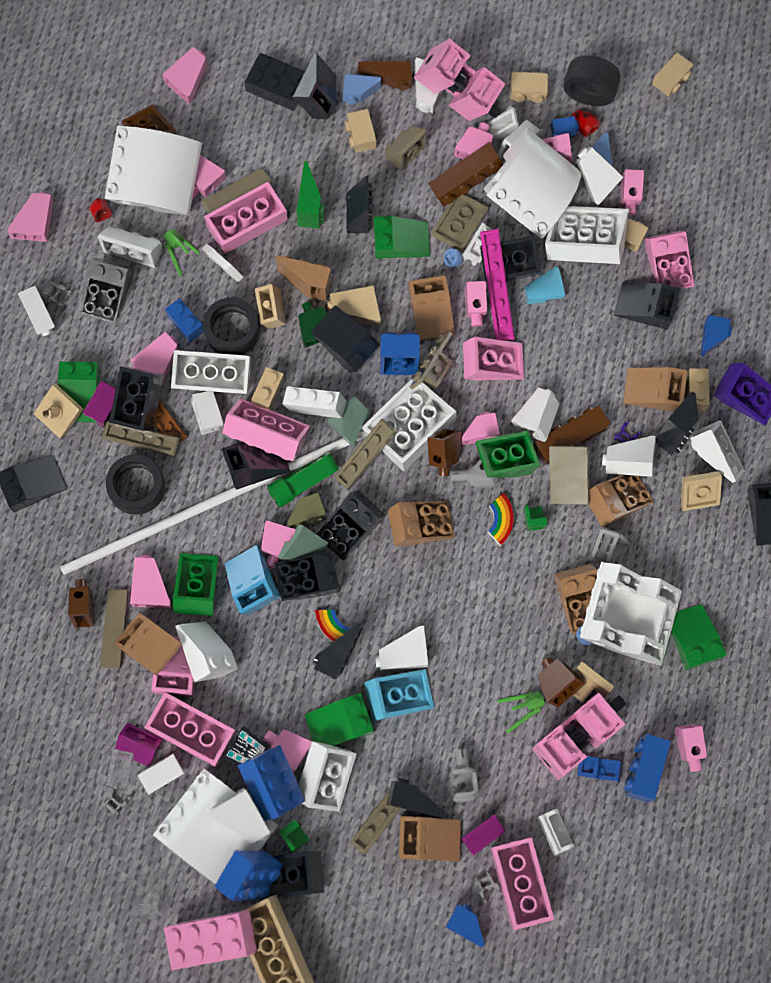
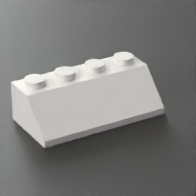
[171,350,252,394]

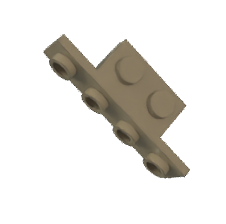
[409,331,453,389]

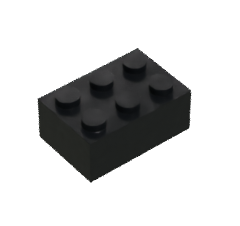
[244,52,305,111]
[109,366,164,431]

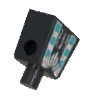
[223,726,269,766]

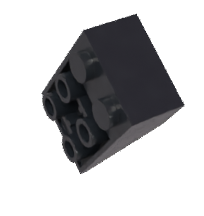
[293,52,336,119]
[346,176,372,233]
[614,282,680,330]
[222,442,290,490]
[747,483,771,546]
[316,490,386,561]
[274,551,340,601]

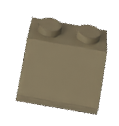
[385,126,427,171]

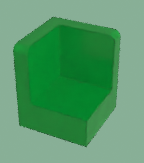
[523,505,548,531]
[278,819,309,852]

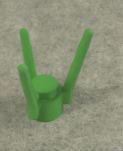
[164,229,200,276]
[498,691,545,733]

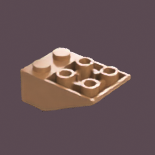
[276,255,332,302]
[408,275,455,341]
[623,367,687,412]
[589,475,654,528]
[388,501,455,546]
[554,564,597,634]
[114,613,182,676]
[399,816,461,862]

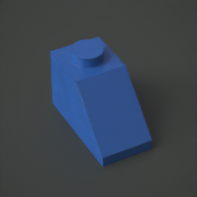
[700,315,732,356]
[445,903,484,948]

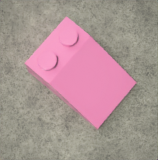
[463,337,524,381]

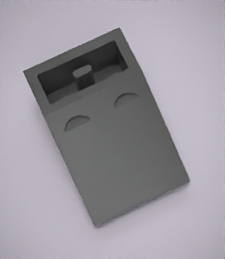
[80,258,134,323]

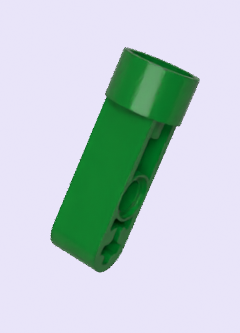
[266,452,339,508]

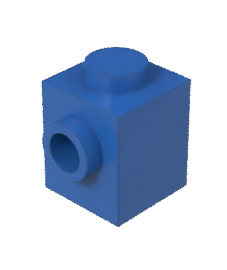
[550,117,578,140]

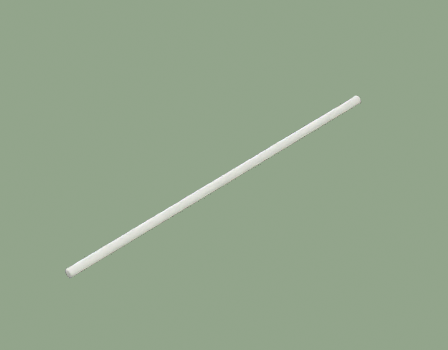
[60,430,368,575]

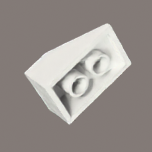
[691,420,745,483]
[175,621,238,682]

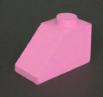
[461,412,500,446]

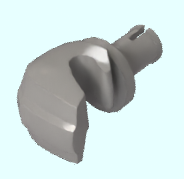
[450,460,499,489]
[452,749,479,802]

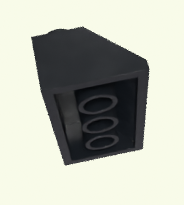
[655,391,699,456]

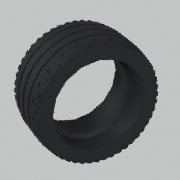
[563,55,621,107]
[203,297,260,355]
[106,454,165,515]

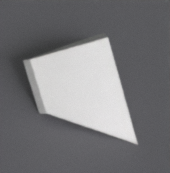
[486,106,519,139]

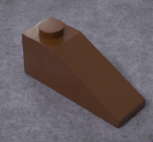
[358,61,412,91]

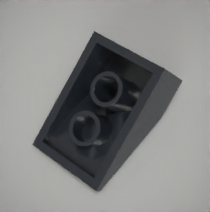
[480,236,542,283]
[310,305,380,372]
[0,456,67,513]
[313,622,365,680]
[264,851,325,899]

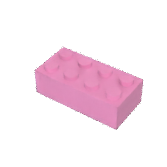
[204,182,288,254]
[222,398,310,461]
[144,692,237,768]
[490,837,554,930]
[164,910,257,970]

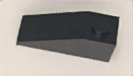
[386,778,449,819]

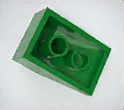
[296,161,325,229]
[373,216,430,259]
[58,361,100,423]
[475,431,540,478]
[173,553,218,616]
[671,604,727,671]
[304,693,373,746]

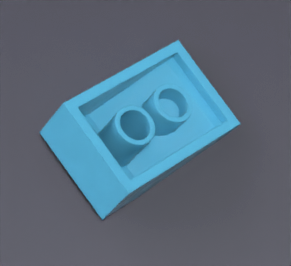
[364,669,434,722]

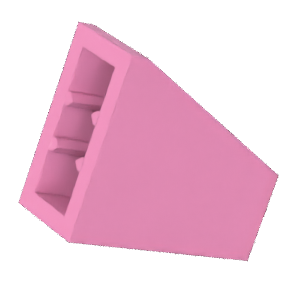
[163,47,207,105]
[7,192,54,242]
[131,332,179,382]
[130,555,172,609]

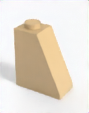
[327,286,381,327]

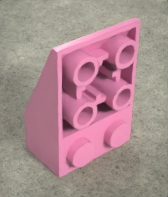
[644,231,694,289]
[151,636,195,697]

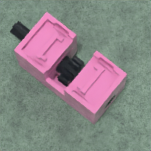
[414,38,505,121]
[532,693,627,780]

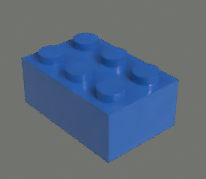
[380,332,419,375]
[623,734,671,803]
[238,745,305,822]
[214,850,283,901]

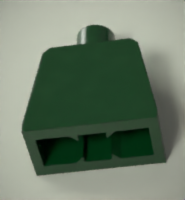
[298,301,327,348]

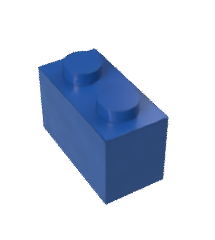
[165,298,204,343]

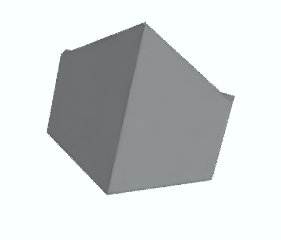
[589,527,633,564]

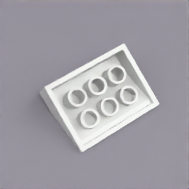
[545,206,629,264]
[362,379,457,471]

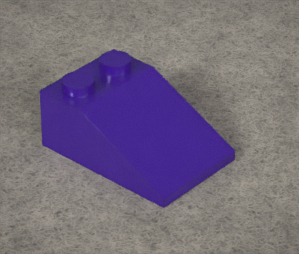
[713,363,771,426]

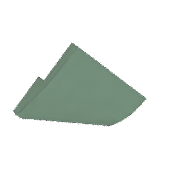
[327,397,370,447]
[278,525,328,559]

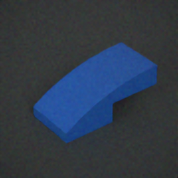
[577,757,623,782]

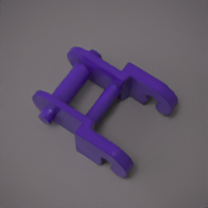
[614,420,642,443]

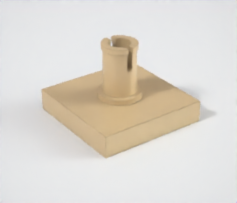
[34,384,83,438]
[681,471,722,511]
[574,662,614,703]

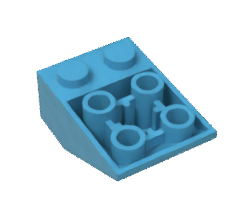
[225,545,281,615]

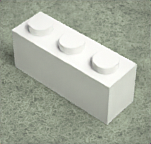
[283,386,347,418]

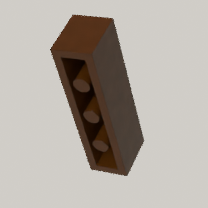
[428,142,504,207]
[533,405,611,465]

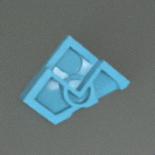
[524,267,565,305]

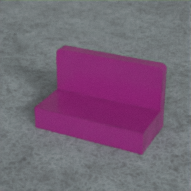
[83,382,116,428]
[114,723,163,767]
[461,814,506,856]

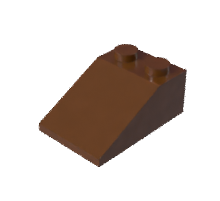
[121,105,177,135]

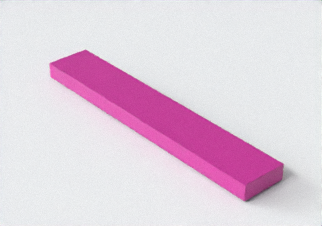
[480,229,515,341]

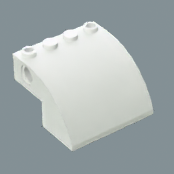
[105,126,202,215]
[484,127,581,239]
[580,562,682,666]
[153,769,278,884]

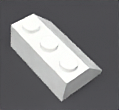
[98,226,163,268]
[299,741,357,812]

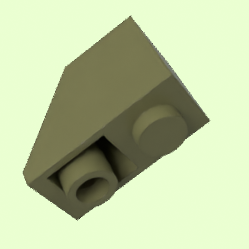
[287,493,326,529]

